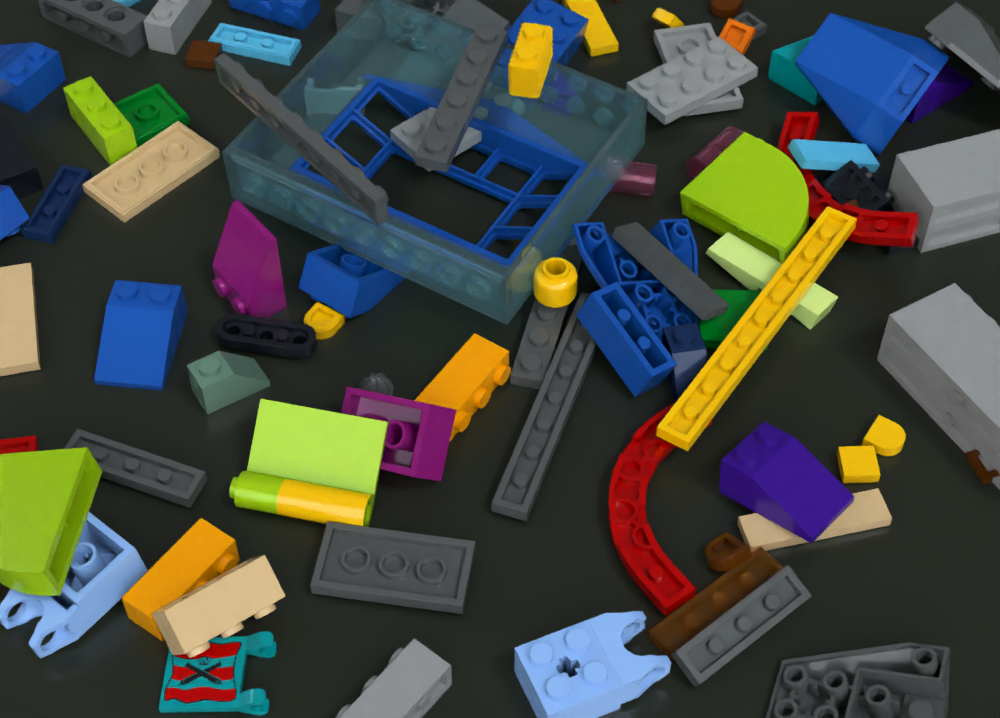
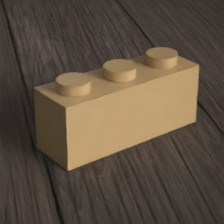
[152,554,285,658]

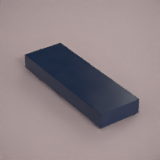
[21,165,93,244]

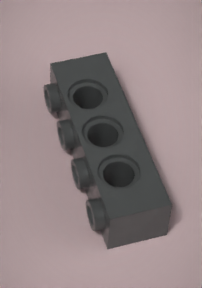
[38,0,148,58]

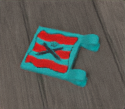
[158,631,277,715]

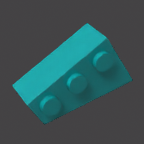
[768,36,823,106]

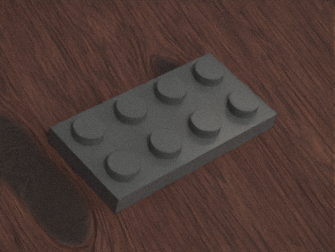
[310,521,476,614]

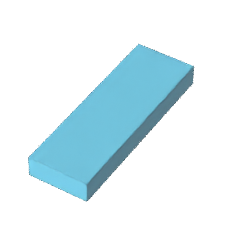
[208,23,301,66]
[788,139,880,173]

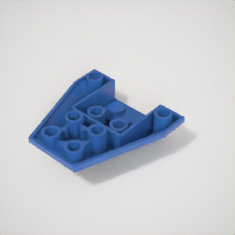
[795,13,950,156]
[571,219,699,341]

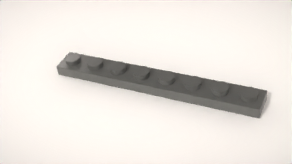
[214,53,389,225]
[491,292,598,521]

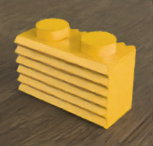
[508,22,553,99]

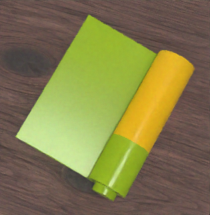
[229,399,389,527]

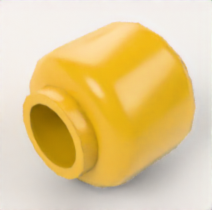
[533,257,578,308]

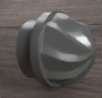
[359,372,394,396]

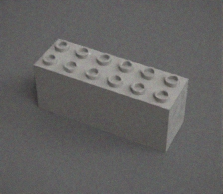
[888,129,1000,253]
[877,283,1000,490]

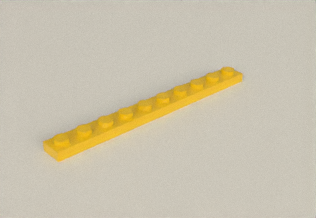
[656,206,857,451]

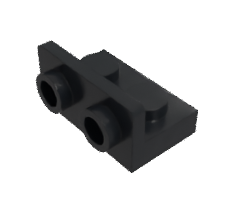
[821,160,895,212]

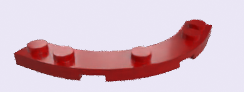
[778,112,919,247]
[608,401,713,616]

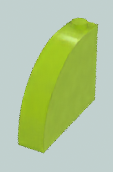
[680,132,809,264]
[0,447,103,596]

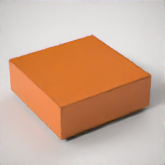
[719,18,756,56]

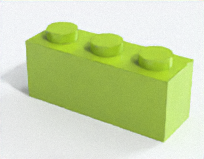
[63,76,137,166]

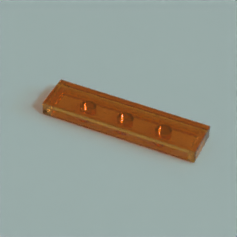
[648,546,784,664]

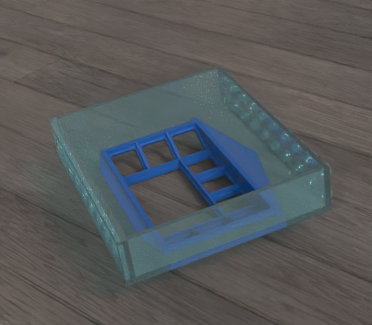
[222,0,648,325]

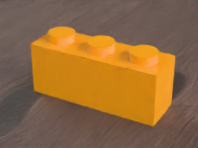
[414,333,511,441]
[122,518,240,642]

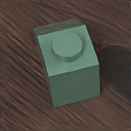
[186,351,271,415]

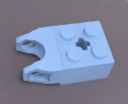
[0,512,148,658]
[514,611,671,718]

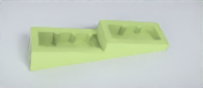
[706,232,838,330]

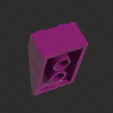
[212,200,287,318]
[341,386,456,481]

